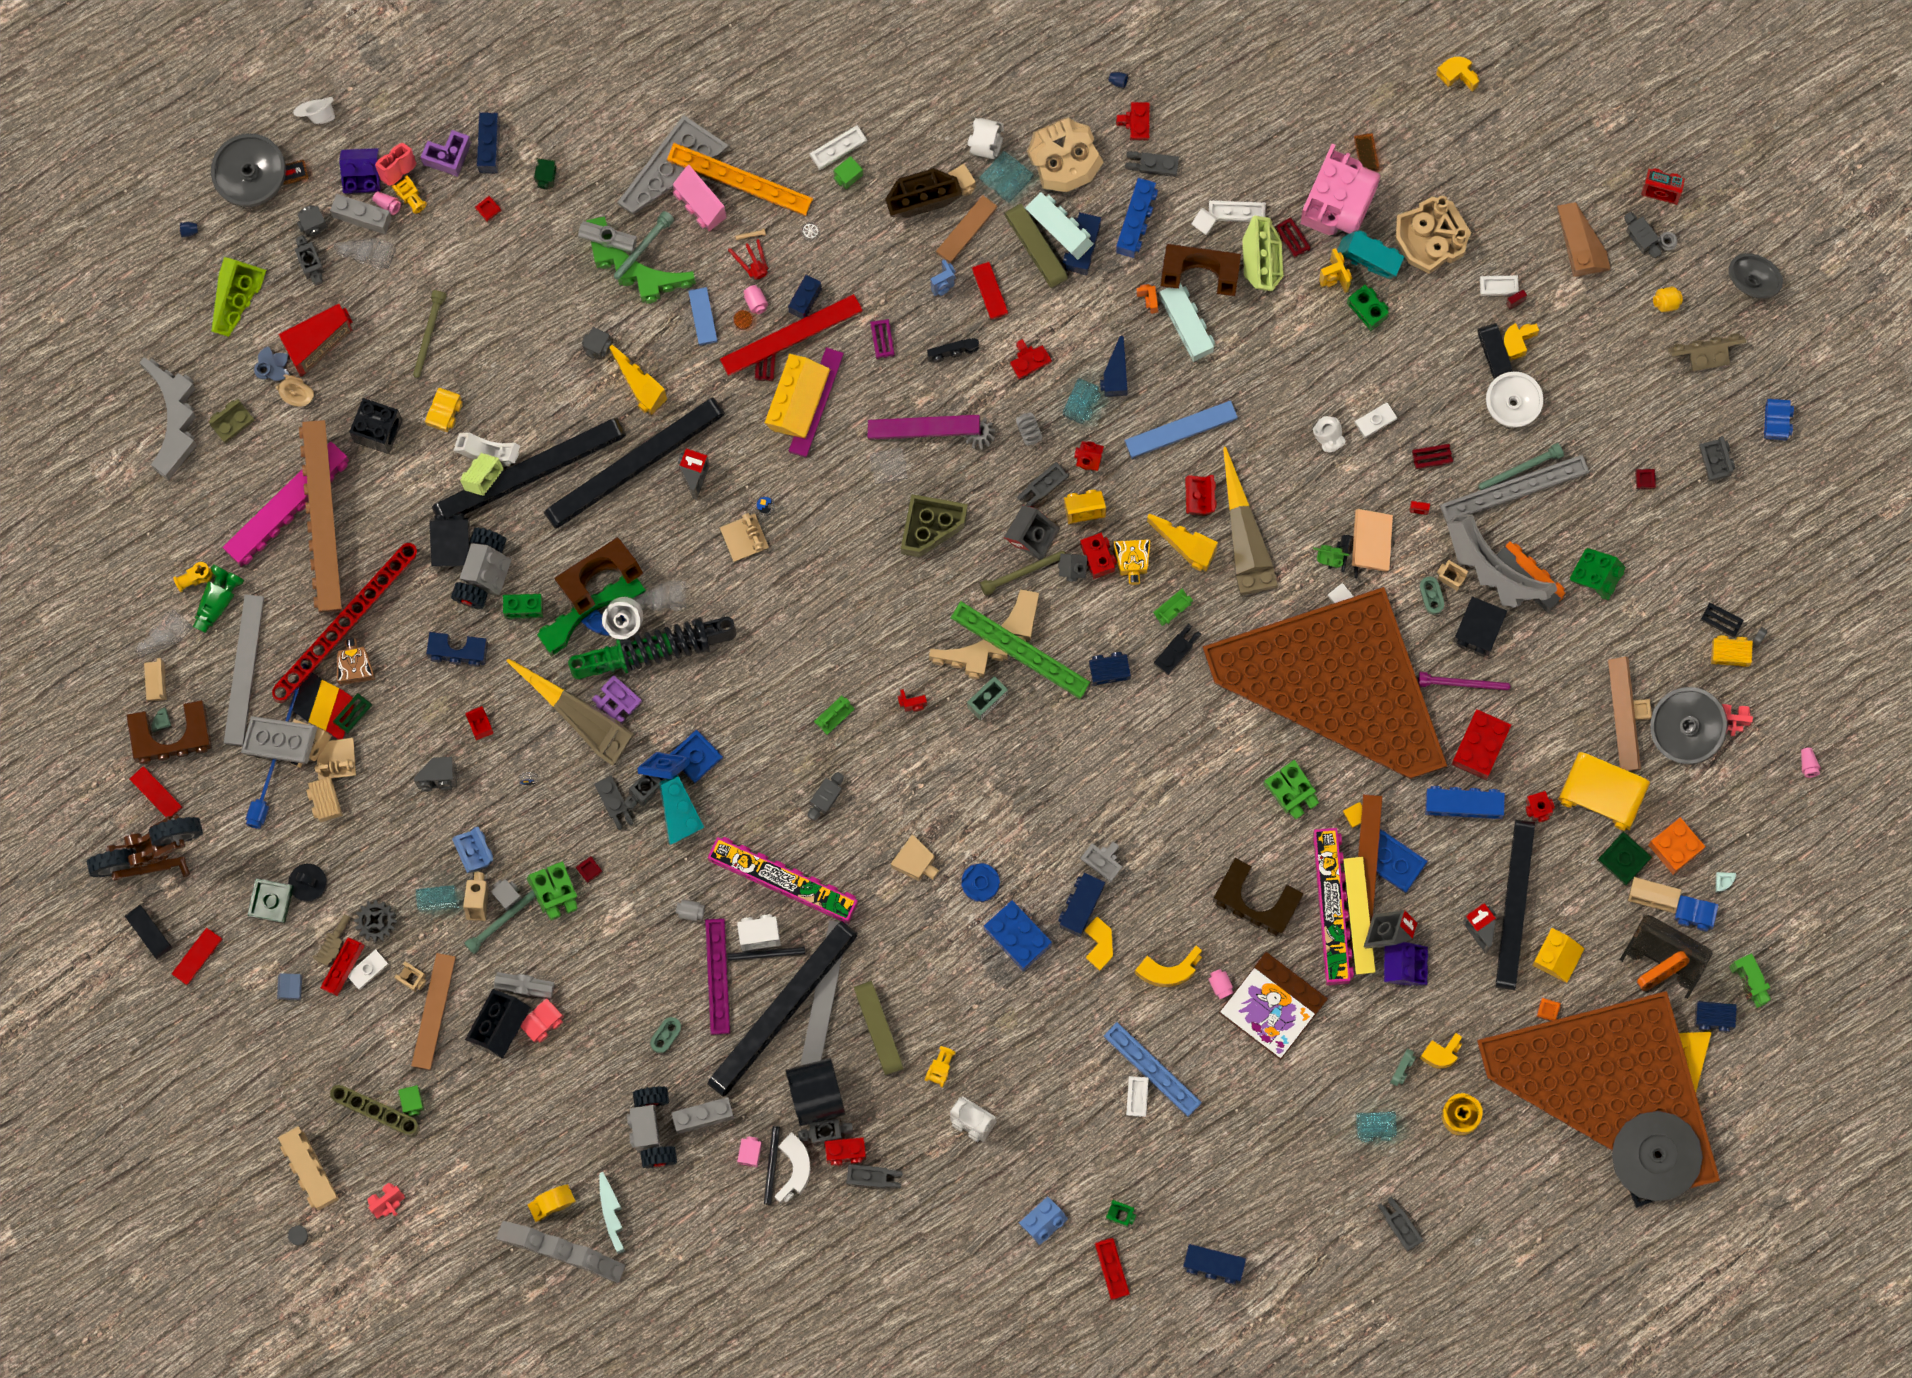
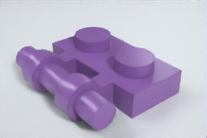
[592,675,642,724]

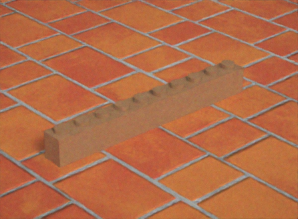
[299,420,342,613]

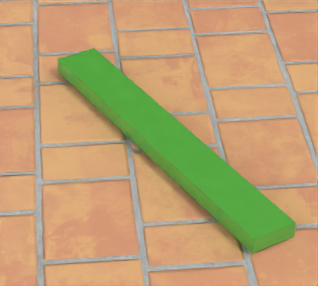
[950,601,1090,699]

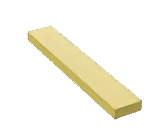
[1344,857,1375,975]

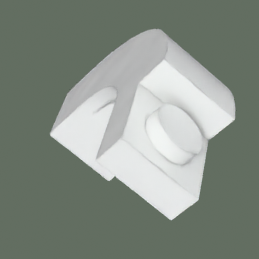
[454,433,520,467]
[774,1132,811,1204]

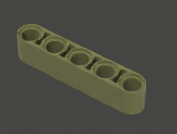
[1004,203,1068,288]
[853,980,903,1076]
[330,1085,420,1137]

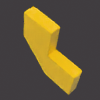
[1084,917,1113,971]

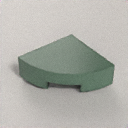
[152,708,172,732]

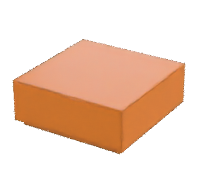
[1536,998,1561,1021]

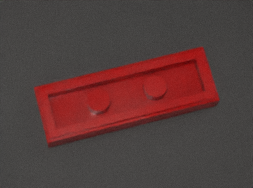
[971,262,1008,320]
[129,766,183,817]
[171,927,223,986]
[320,937,365,996]
[1094,1238,1130,1300]

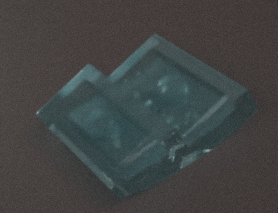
[979,151,1034,203]

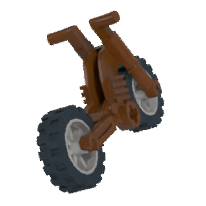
[86,814,203,881]

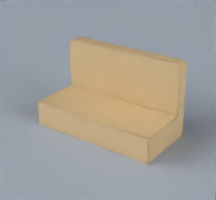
[144,658,167,702]

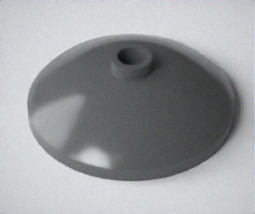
[1728,253,1783,299]

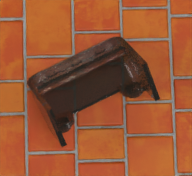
[1619,915,1712,999]

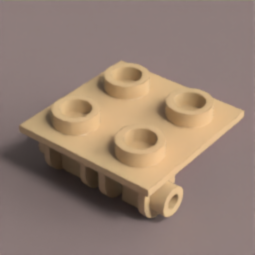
[720,513,769,562]
[315,738,356,780]

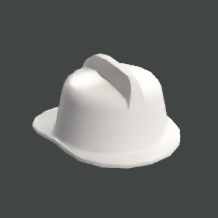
[293,97,335,124]

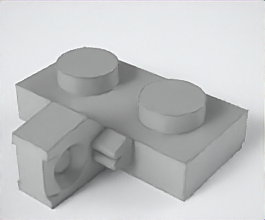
[1080,842,1123,883]

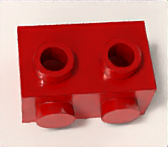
[1080,532,1117,579]
[825,1137,866,1166]

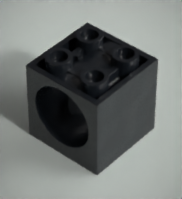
[349,398,403,454]

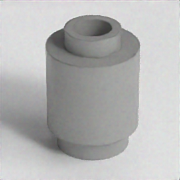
[676,899,705,921]

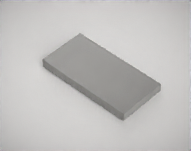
[241,716,318,764]

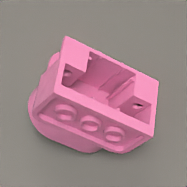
[1300,144,1380,235]

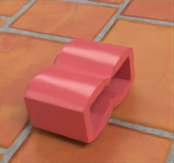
[375,143,416,186]
[520,999,564,1043]

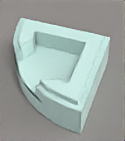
[1716,872,1736,893]

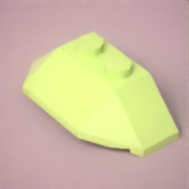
[1242,216,1283,291]

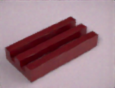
[1275,217,1311,259]
[755,354,776,381]
[1412,443,1453,470]

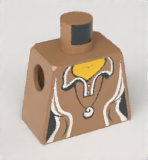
[337,638,376,686]

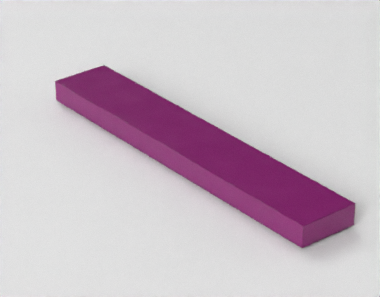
[789,347,844,458]
[867,415,980,440]
[705,918,730,1035]

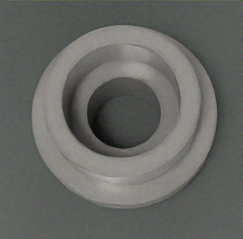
[1658,232,1677,251]

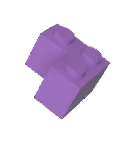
[421,130,472,177]

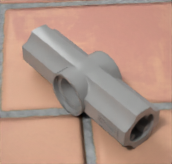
[578,221,637,253]
[494,972,555,999]

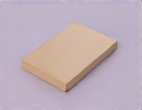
[1352,509,1393,572]

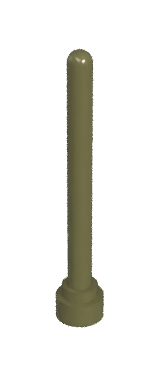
[413,290,447,378]
[980,551,1066,596]

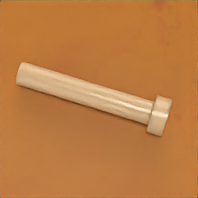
[735,228,766,240]

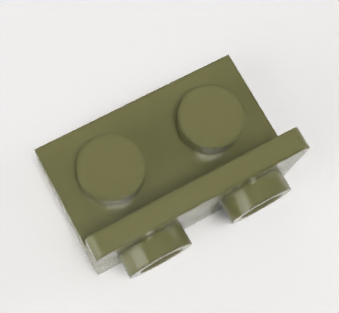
[209,399,255,443]

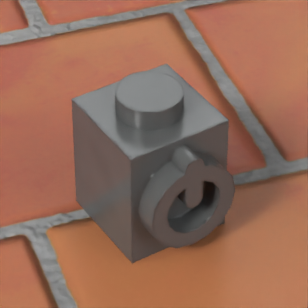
[297,205,328,237]
[582,327,613,359]
[1058,554,1087,582]

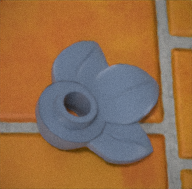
[254,347,289,381]

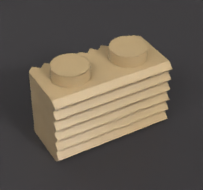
[306,777,343,823]

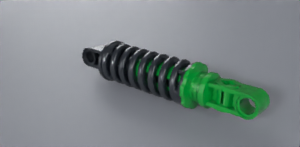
[568,616,737,679]

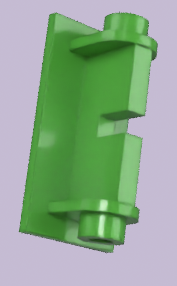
[1313,545,1349,568]
[1153,589,1193,626]
[814,696,855,735]

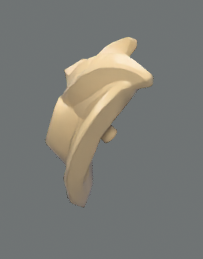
[276,374,314,407]

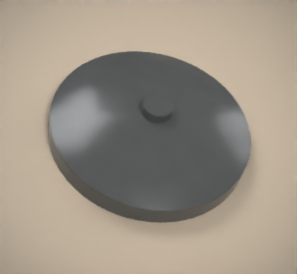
[211,133,286,207]
[1650,687,1728,764]

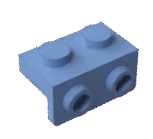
[930,259,956,296]
[452,827,493,874]
[1019,1196,1068,1245]

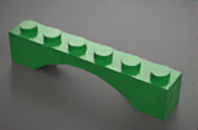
[537,576,647,657]

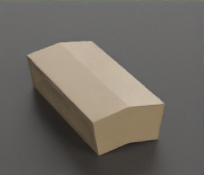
[1628,877,1681,913]

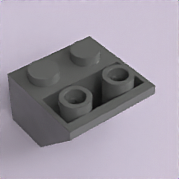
[414,757,457,792]

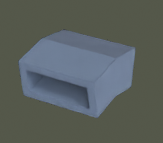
[277,973,302,1000]

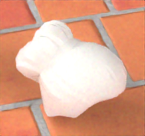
[1313,416,1346,452]

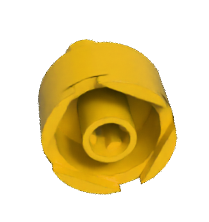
[1442,1093,1483,1135]

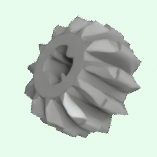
[1016,412,1042,446]
[964,418,996,450]

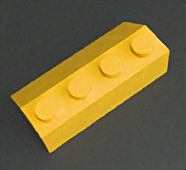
[765,354,830,439]

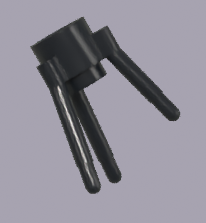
[1328,535,1358,579]

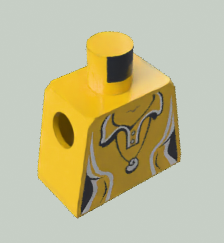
[1114,539,1150,585]

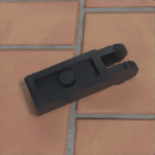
[927,338,979,363]
[1154,624,1201,676]

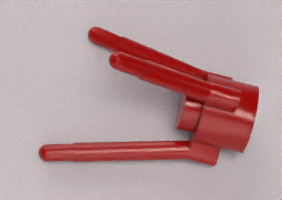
[728,239,769,280]

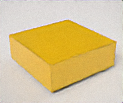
[1343,802,1362,828]

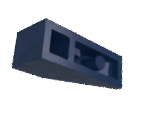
[1100,336,1128,397]

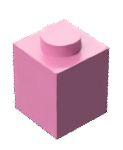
[737,1136,762,1168]

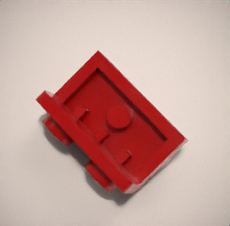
[1185,475,1217,516]

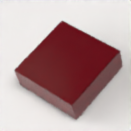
[1506,290,1527,310]
[1635,469,1656,489]
[575,856,603,884]

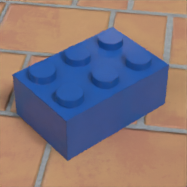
[984,900,1052,972]

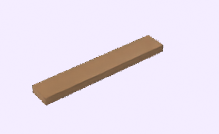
[1608,656,1641,772]
[411,953,456,1071]

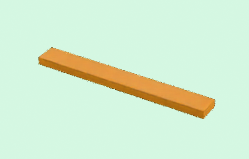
[667,143,813,216]

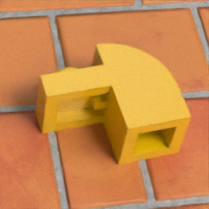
[1436,57,1479,91]
[1503,323,1539,361]
[1420,1033,1462,1069]
[527,1184,576,1222]

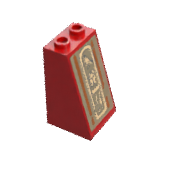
[278,303,353,377]

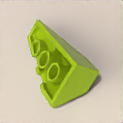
[211,257,266,337]

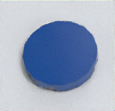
[961,863,1000,902]

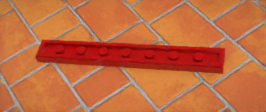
[720,294,863,377]

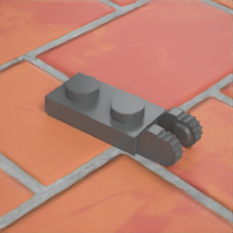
[1125,151,1179,176]
[1017,462,1069,507]
[594,776,633,831]
[846,1164,903,1189]
[1377,1197,1424,1252]

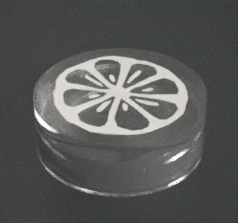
[801,222,820,242]

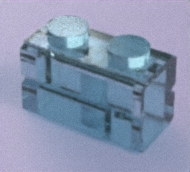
[1063,378,1101,424]
[416,885,458,912]
[1355,1112,1397,1142]

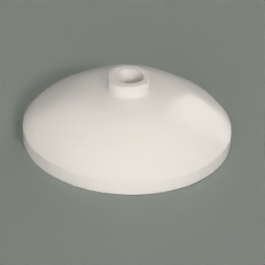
[1486,372,1543,428]

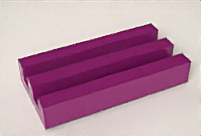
[870,319,895,359]

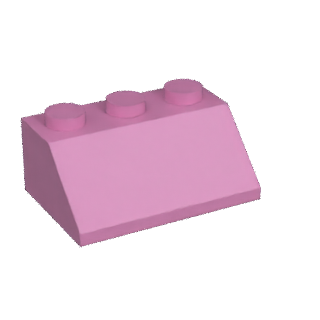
[673,165,727,231]

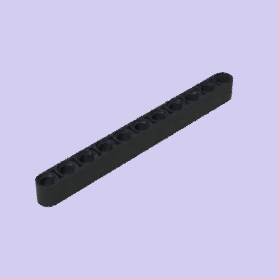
[544,397,725,529]
[432,418,626,518]
[707,921,858,1097]

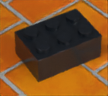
[465,989,531,1058]

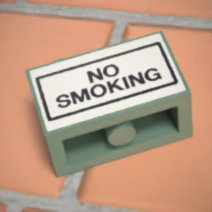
[967,676,1008,721]

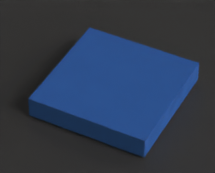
[670,729,723,784]
[637,752,690,779]

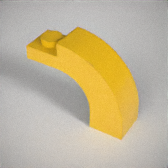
[1135,946,1202,987]

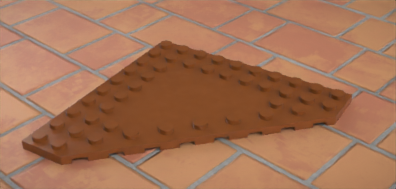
[1202,587,1447,779]
[1477,991,1720,1189]

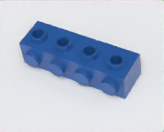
[1116,178,1158,258]
[1425,786,1505,819]

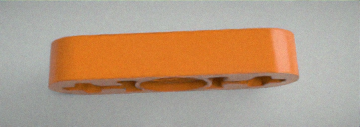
[1637,951,1690,991]

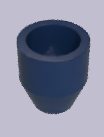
[1108,72,1128,88]
[179,221,198,237]

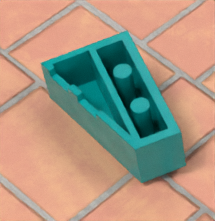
[1337,230,1405,279]
[659,775,704,845]

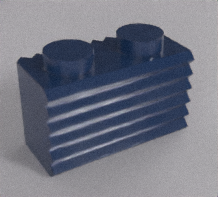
[788,274,822,319]
[1089,652,1131,686]
[1694,1001,1737,1033]

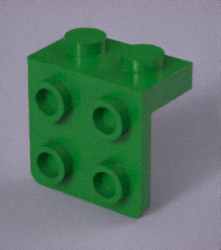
[1570,548,1626,600]

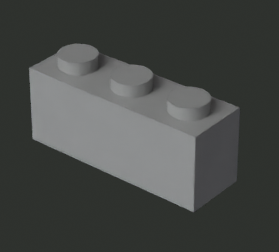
[330,194,392,235]
[671,1097,734,1134]

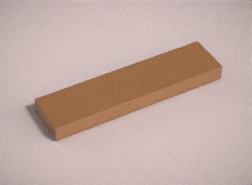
[936,195,997,263]

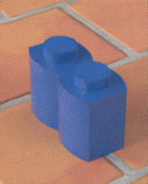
[1764,399,1794,440]
[1674,895,1718,931]

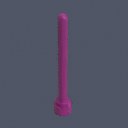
[1418,672,1511,690]

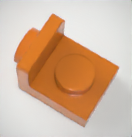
[1136,284,1158,314]

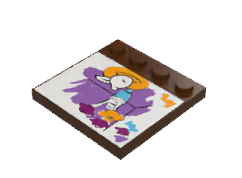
[1219,952,1328,1061]

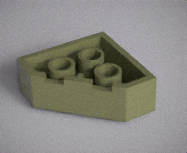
[901,494,968,558]

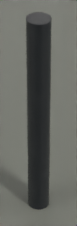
[727,947,805,961]
[764,1126,780,1205]

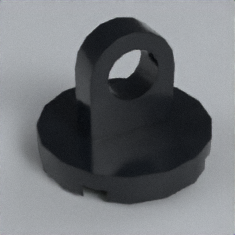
[288,863,327,902]

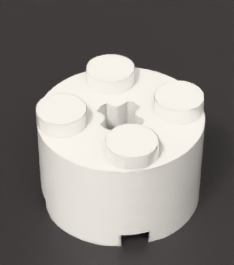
[968,118,1004,160]
[602,597,643,639]

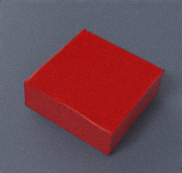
[475,196,501,222]
[1409,501,1430,515]

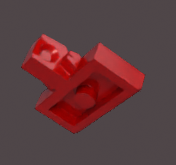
[1116,102,1150,140]
[1010,339,1052,380]

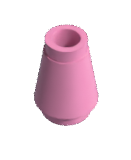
[372,191,401,215]
[1801,748,1821,778]

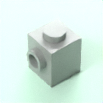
[491,879,522,911]

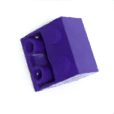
[339,148,381,193]
[1384,942,1428,986]

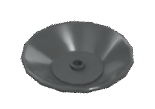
[1612,1111,1703,1201]

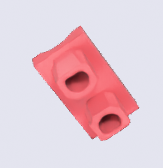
[1722,704,1753,736]
[367,1183,406,1219]

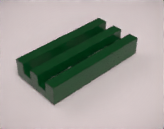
[333,693,372,735]

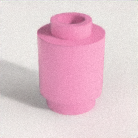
[743,285,768,314]
[1208,969,1234,999]

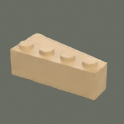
[278,1126,339,1211]

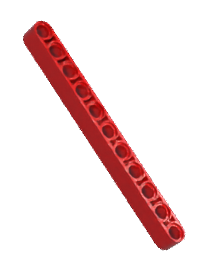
[272,543,417,703]

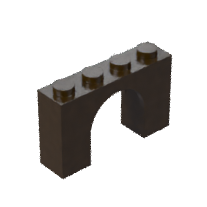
[1213,858,1304,937]

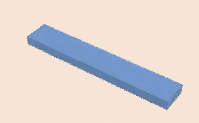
[1125,400,1238,459]
[1103,1022,1202,1117]

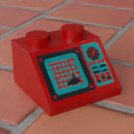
[1641,168,1685,205]

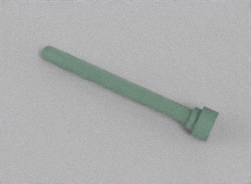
[614,211,674,279]
[1478,443,1564,490]
[464,890,536,954]

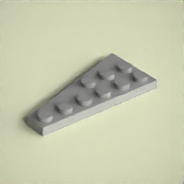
[617,115,729,215]

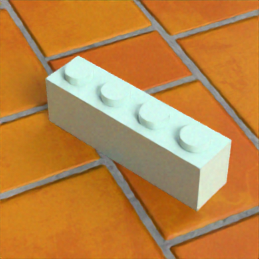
[1025,192,1093,260]
[1159,283,1215,362]

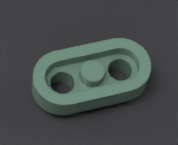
[1419,576,1444,615]
[650,1017,681,1054]
[1390,1048,1416,1086]

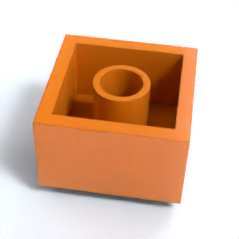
[1648,817,1705,875]

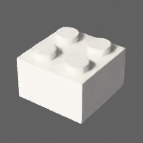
[737,914,781,952]

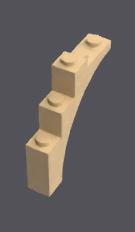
[929,589,1039,680]

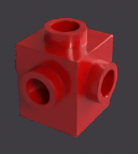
[1074,441,1104,471]
[1525,791,1555,823]

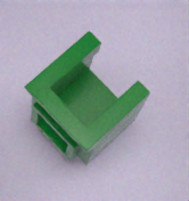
[1105,1199,1137,1228]

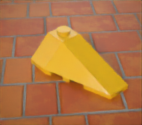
[609,345,667,415]
[1147,513,1218,571]

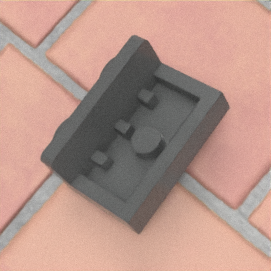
[1699,436,1735,481]

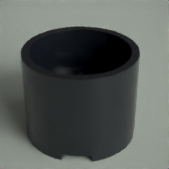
[785,1058,846,1126]

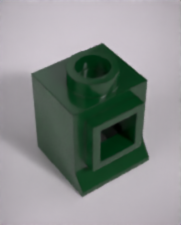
[534,158,557,189]

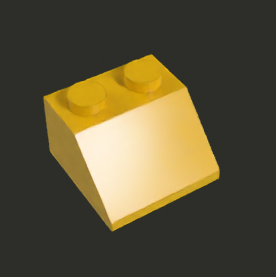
[1064,489,1106,524]
[1532,928,1584,983]

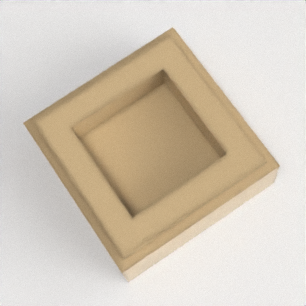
[1633,699,1652,721]

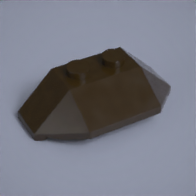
[885,168,963,218]

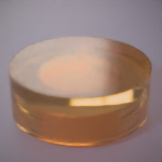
[733,310,753,330]

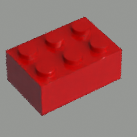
[1451,709,1512,781]

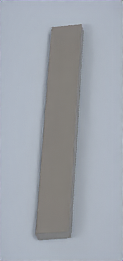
[1440,455,1589,524]
[224,595,264,746]
[800,920,849,1066]

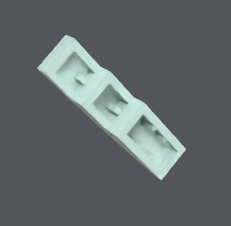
[599,1172,625,1254]

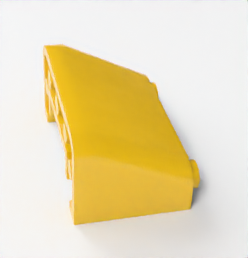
[1558,752,1650,831]

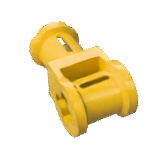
[392,175,427,214]
[173,562,213,593]
[925,1046,956,1088]

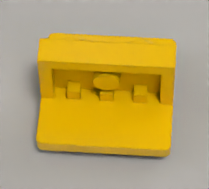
[1319,248,1352,293]

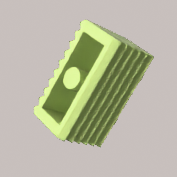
[460,453,503,496]

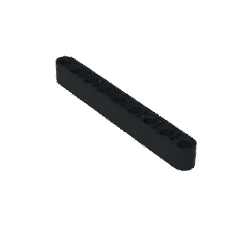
[1495,820,1535,990]

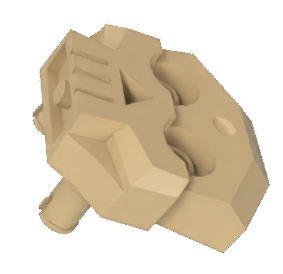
[1027,117,1104,192]
[1395,196,1471,274]

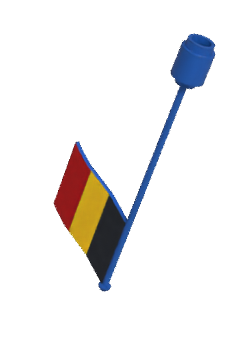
[245,663,355,829]

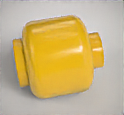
[1653,286,1683,313]

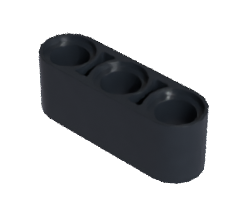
[1477,323,1513,379]
[125,905,172,960]

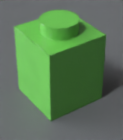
[833,156,863,189]
[398,1085,424,1117]

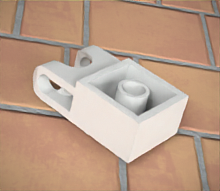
[950,1097,996,1142]

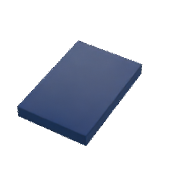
[1376,829,1428,893]

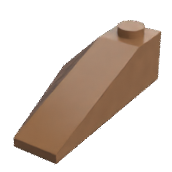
[1557,202,1611,277]

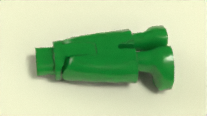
[192,564,244,633]

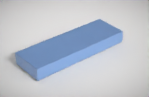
[688,287,717,346]

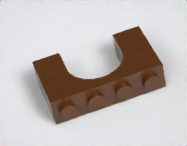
[1160,244,1241,296]
[554,537,644,615]
[127,700,212,764]

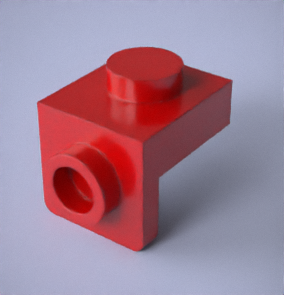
[897,689,927,712]
[465,706,494,741]

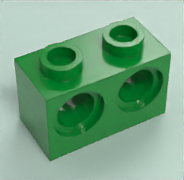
[1347,285,1389,332]
[503,594,543,619]

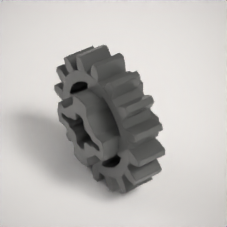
[354,900,397,943]

